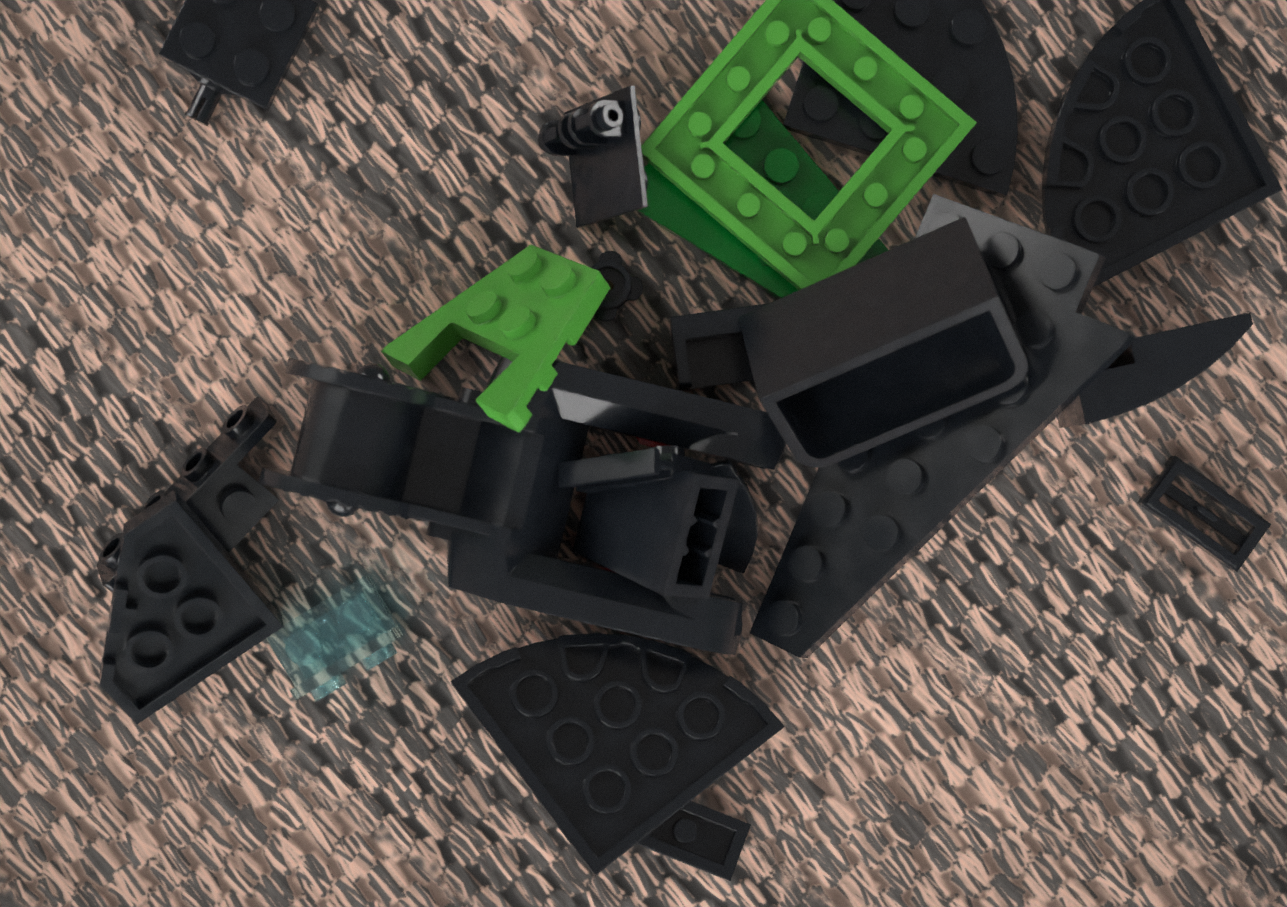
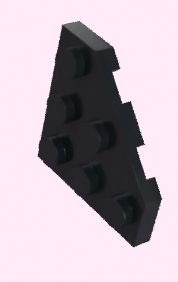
[100,490,284,724]

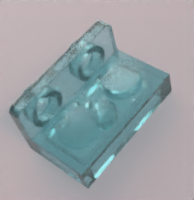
[266,574,404,702]

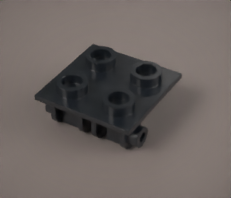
[538,86,648,228]

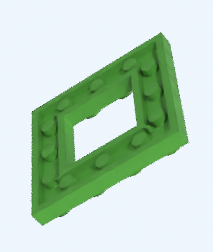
[641,0,977,290]

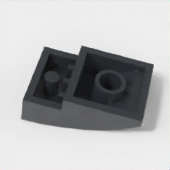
[1057,312,1253,428]

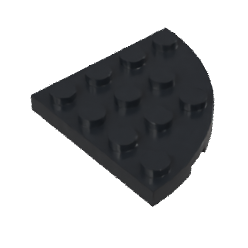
[783,0,1018,198]
[1042,0,1283,287]
[450,633,785,876]

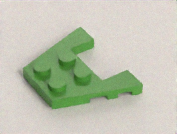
[381,245,610,432]

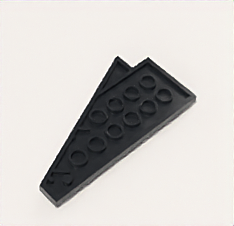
[750,194,1135,658]

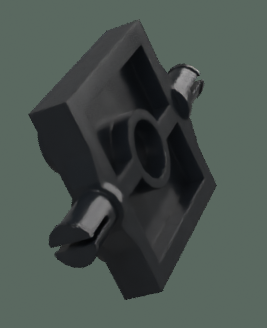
[159,0,319,126]

